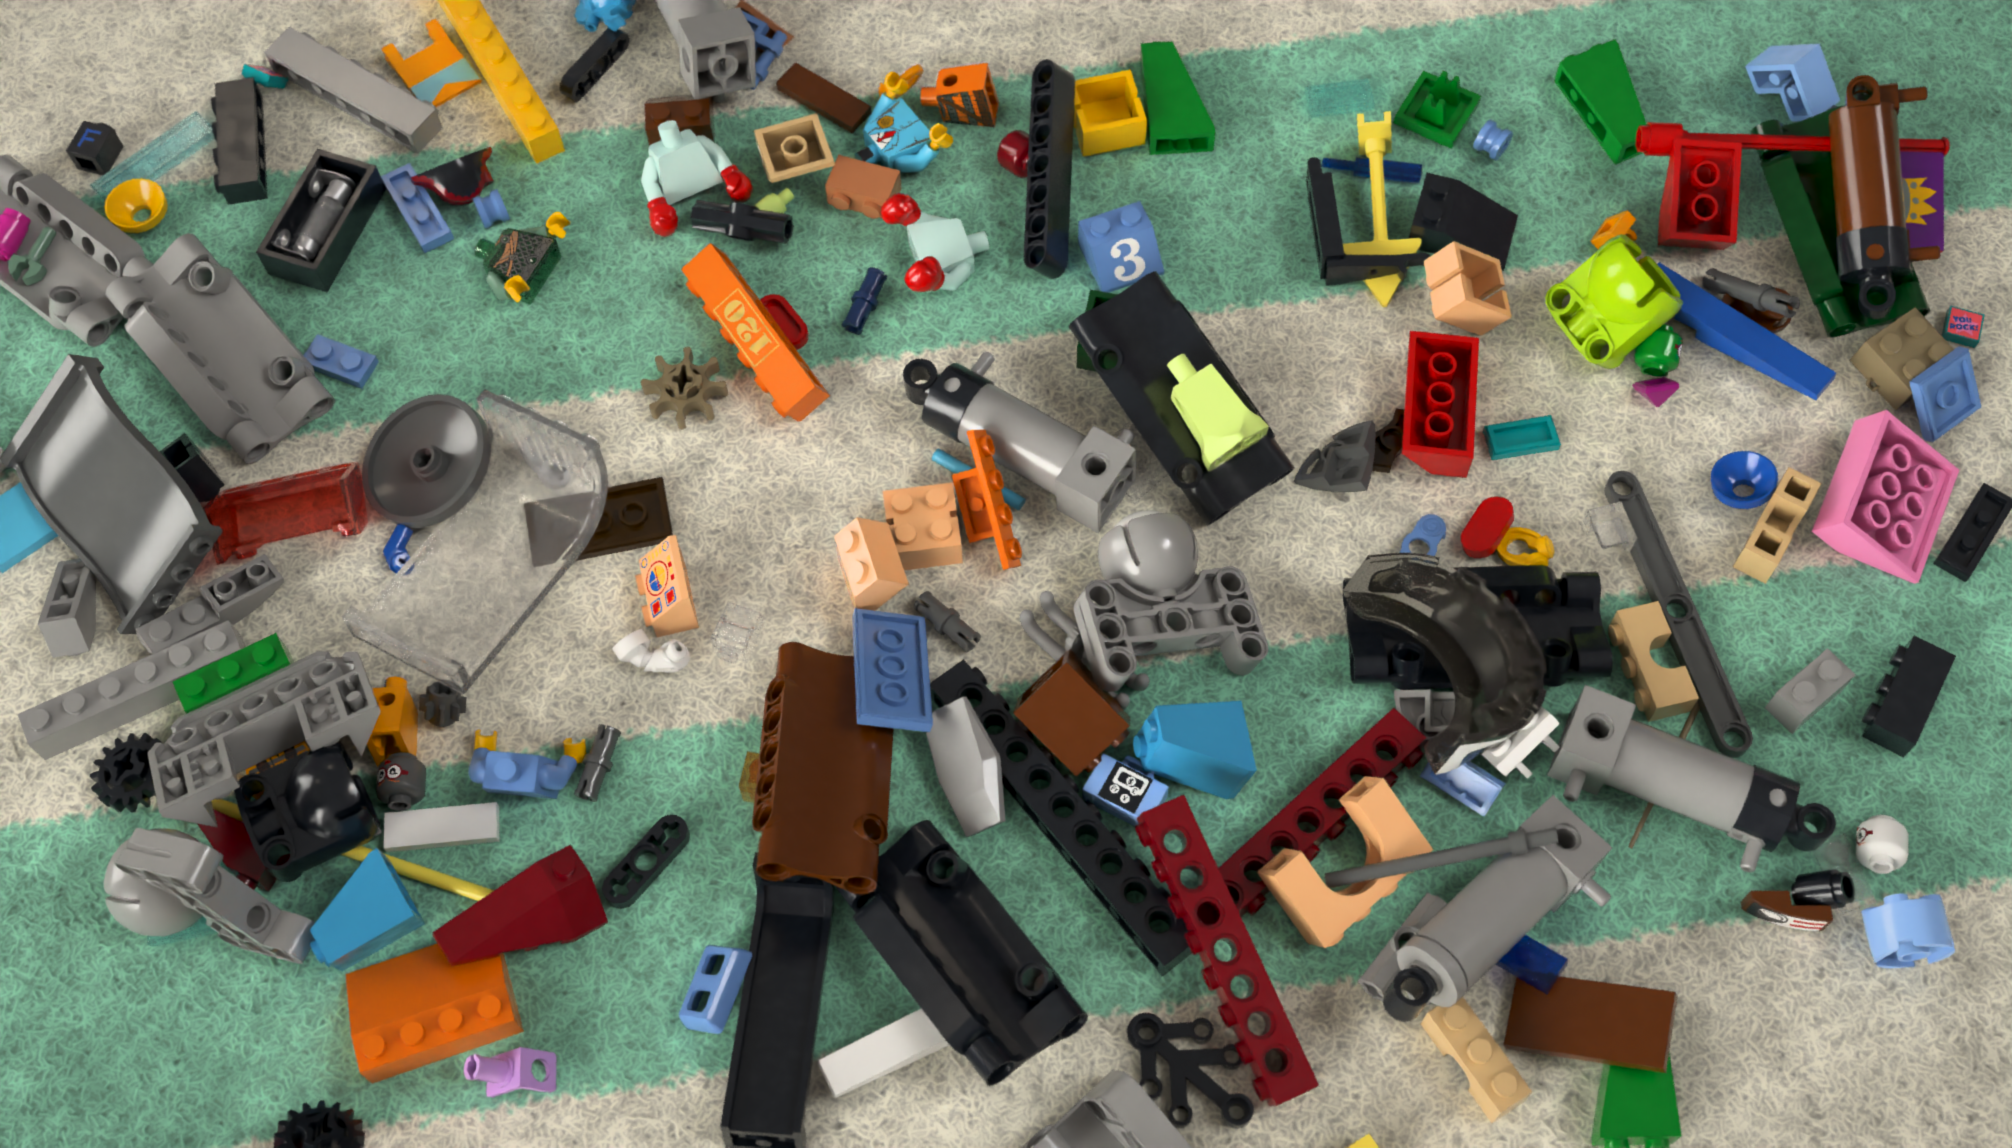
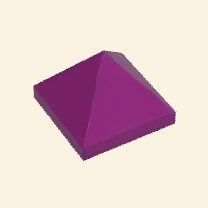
[1633,377,1679,407]

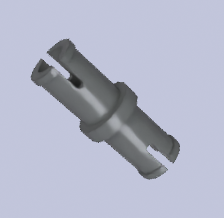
[914,591,981,652]
[574,724,621,802]

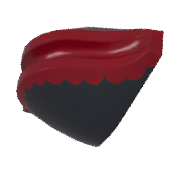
[411,147,494,206]

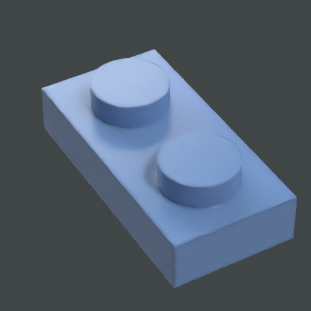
[304,334,379,389]

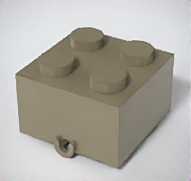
[1849,307,1954,410]

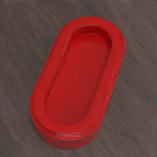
[760,294,809,350]
[1461,496,1514,558]

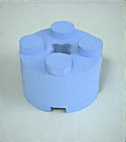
[1861,893,1955,969]

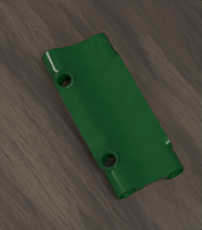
[1751,106,1930,338]

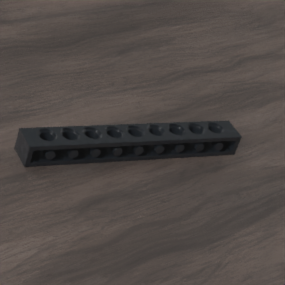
[930,659,1192,977]

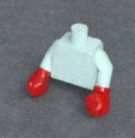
[641,120,753,237]
[881,193,989,293]

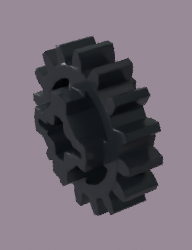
[90,733,162,813]
[274,1100,365,1148]

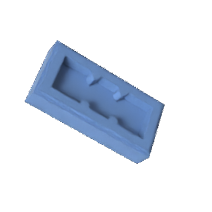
[1420,743,1505,817]

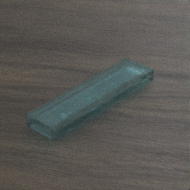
[90,111,215,202]

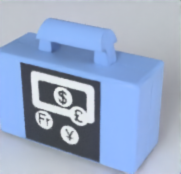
[1082,754,1169,826]

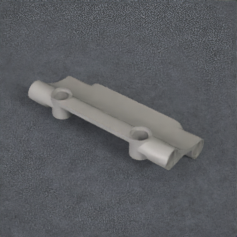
[0,155,154,347]
[105,233,335,464]

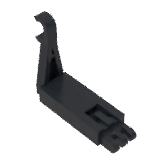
[1306,157,1430,286]

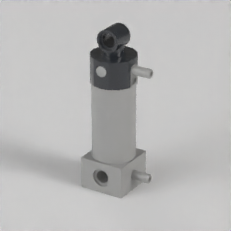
[903,352,1136,533]
[1547,685,1836,872]

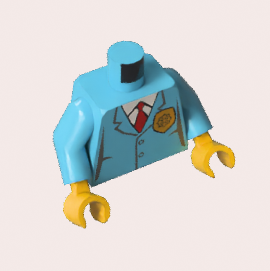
[855,71,953,173]

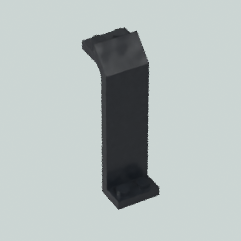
[720,852,835,1148]

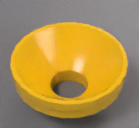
[104,178,168,233]

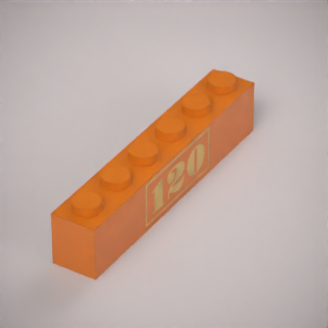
[681,243,830,422]

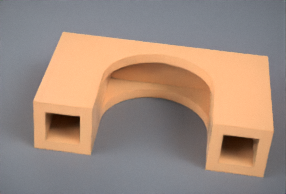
[1257,776,1433,949]

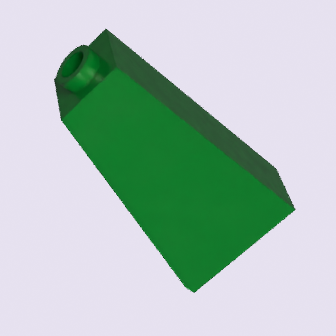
[1140,41,1216,155]

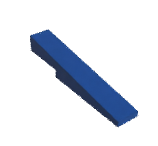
[1657,262,1836,400]

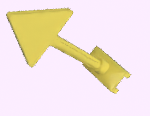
[1343,111,1422,307]

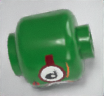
[1634,324,1683,377]

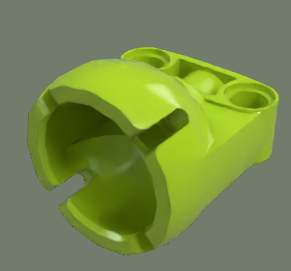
[1545,234,1683,369]

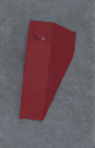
[432,844,608,966]

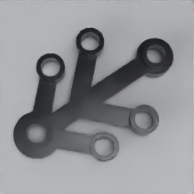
[1127,1013,1254,1129]

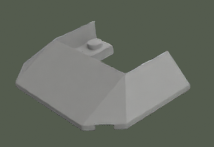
[147,651,381,827]

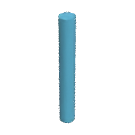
[932,448,1026,511]

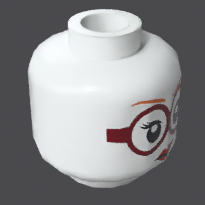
[1856,815,1908,874]

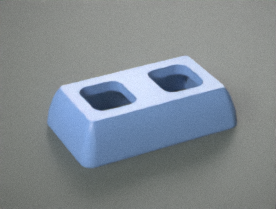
[679,945,752,1034]

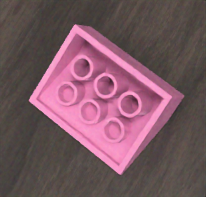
[1812,410,1959,584]

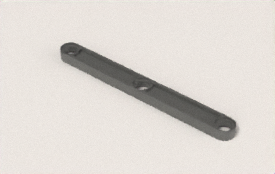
[1604,471,1753,758]

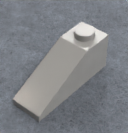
[38,558,96,658]

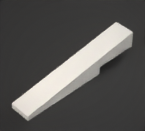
[818,974,1044,1098]

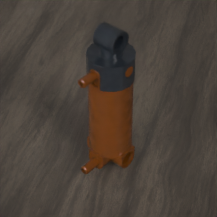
[1828,75,1940,319]

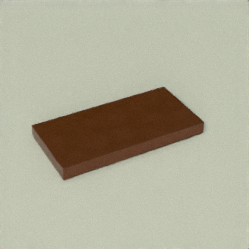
[1504,971,1678,1073]

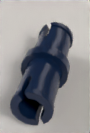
[842,267,887,335]

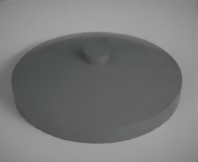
[362,394,491,528]

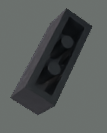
[1861,635,1956,757]

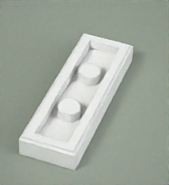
[384,802,499,852]

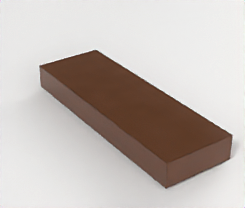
[776,62,872,134]

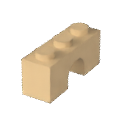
[1733,467,1822,584]
[1608,601,1699,722]
[1421,997,1532,1123]

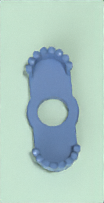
[1390,514,1446,570]

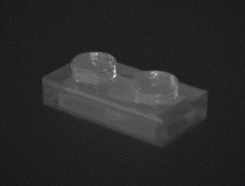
[1808,833,1877,917]

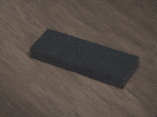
[1933,483,2012,582]

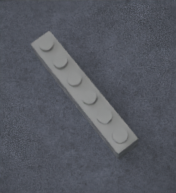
[264,27,443,154]
[18,620,246,760]

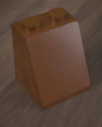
[1013,649,1131,776]

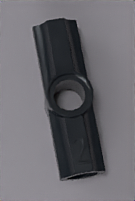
[691,200,794,244]

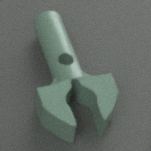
[8,227,56,286]

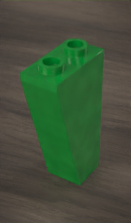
[1554,39,1646,165]
[1591,1052,1682,1148]

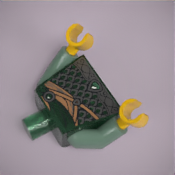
[475,212,571,305]

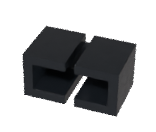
[159,433,224,503]

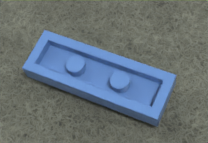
[381,163,454,253]

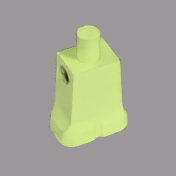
[1167,354,1269,472]

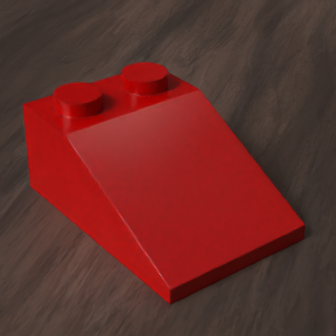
[1658,138,1742,250]

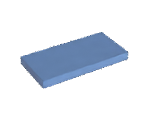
[852,608,933,732]

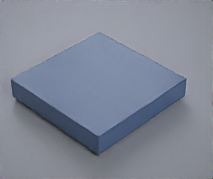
[1909,346,1982,442]

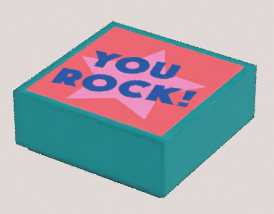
[241,64,289,89]
[1942,305,1985,348]

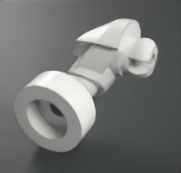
[612,629,690,673]

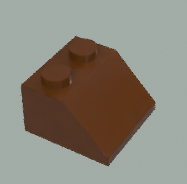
[645,95,715,146]

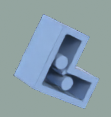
[1745,44,1840,122]

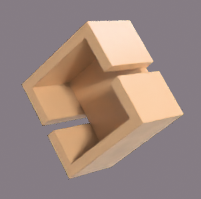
[1424,241,1512,336]
[883,482,963,570]

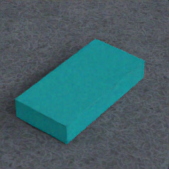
[1483,415,1561,461]

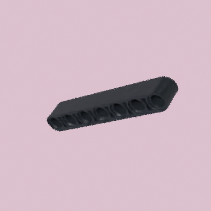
[1024,59,1075,279]

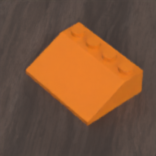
[346,944,524,1083]

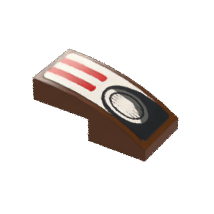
[1741,891,1833,931]

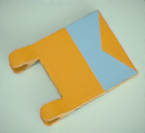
[382,19,482,108]

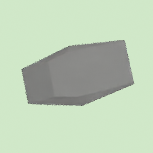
[926,697,1006,837]

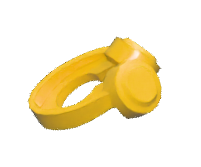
[1496,527,1554,566]

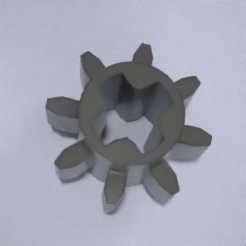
[419,681,467,727]

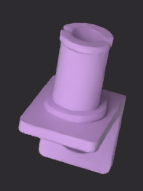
[464,1047,556,1097]

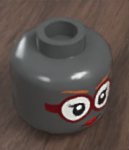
[376,752,426,811]

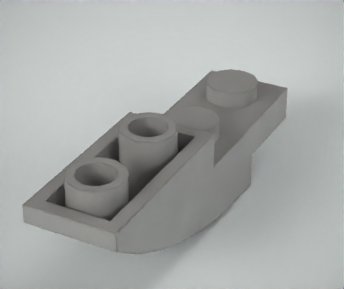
[135,554,284,655]

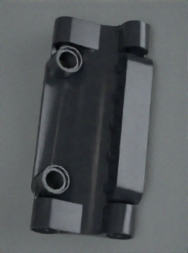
[1069,271,1295,526]
[1343,565,1613,690]
[834,820,1088,1086]

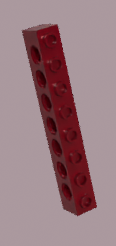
[1197,708,1426,925]
[1135,794,1319,1107]

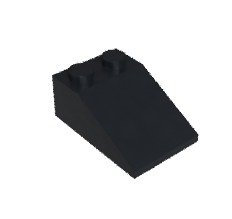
[1408,172,1518,271]

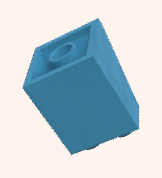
[1133,701,1257,799]
[310,848,425,971]

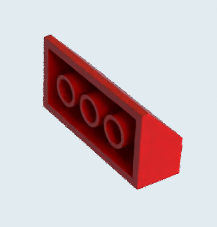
[1401,331,1479,478]

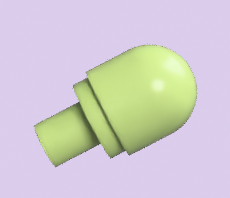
[755,188,795,213]

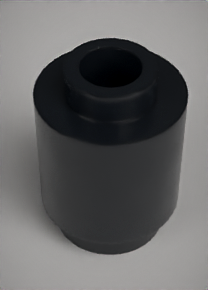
[1791,869,1855,909]

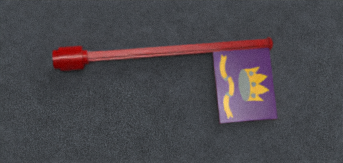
[1636,122,1950,253]

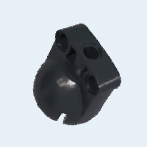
[234,741,382,882]

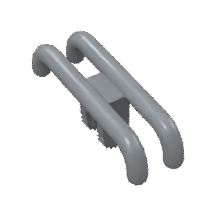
[1020,591,1150,710]

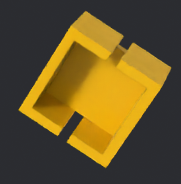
[1073,69,1147,157]

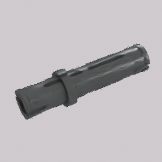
[1702,268,1800,318]

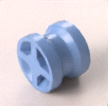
[1473,120,1513,161]
[472,189,510,229]

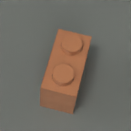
[825,154,902,219]

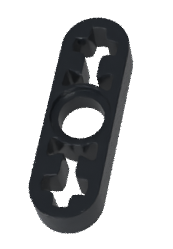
[560,28,629,102]
[602,815,690,909]

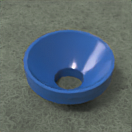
[1711,451,1778,509]

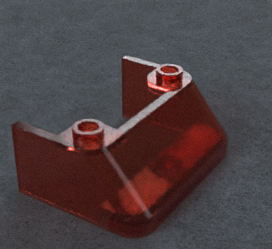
[203,462,368,565]

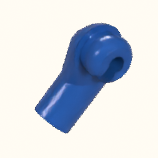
[383,524,413,574]

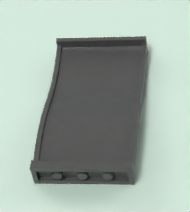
[0,354,223,634]

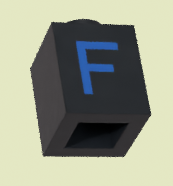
[66,120,124,177]

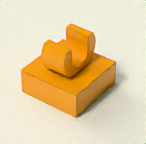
[1590,210,1637,249]

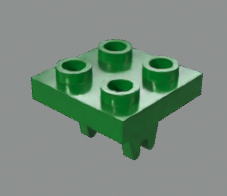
[1393,70,1481,149]

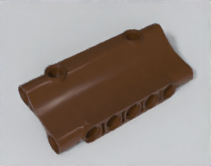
[752,642,894,894]

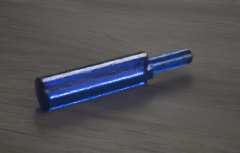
[1321,156,1422,183]

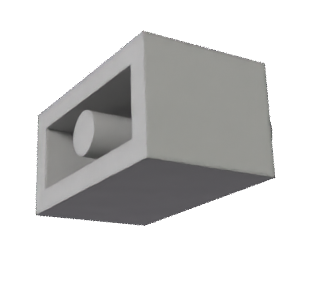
[1765,648,1856,734]

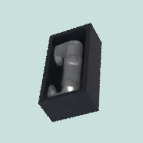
[256,149,386,292]

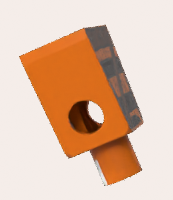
[920,63,999,127]

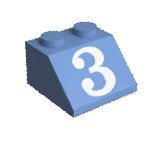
[1078,201,1164,293]

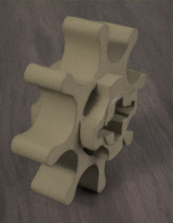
[641,346,728,430]

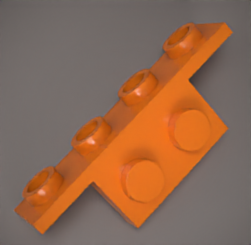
[951,429,1022,570]

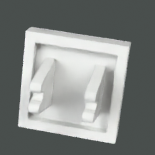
[1471,692,1560,779]

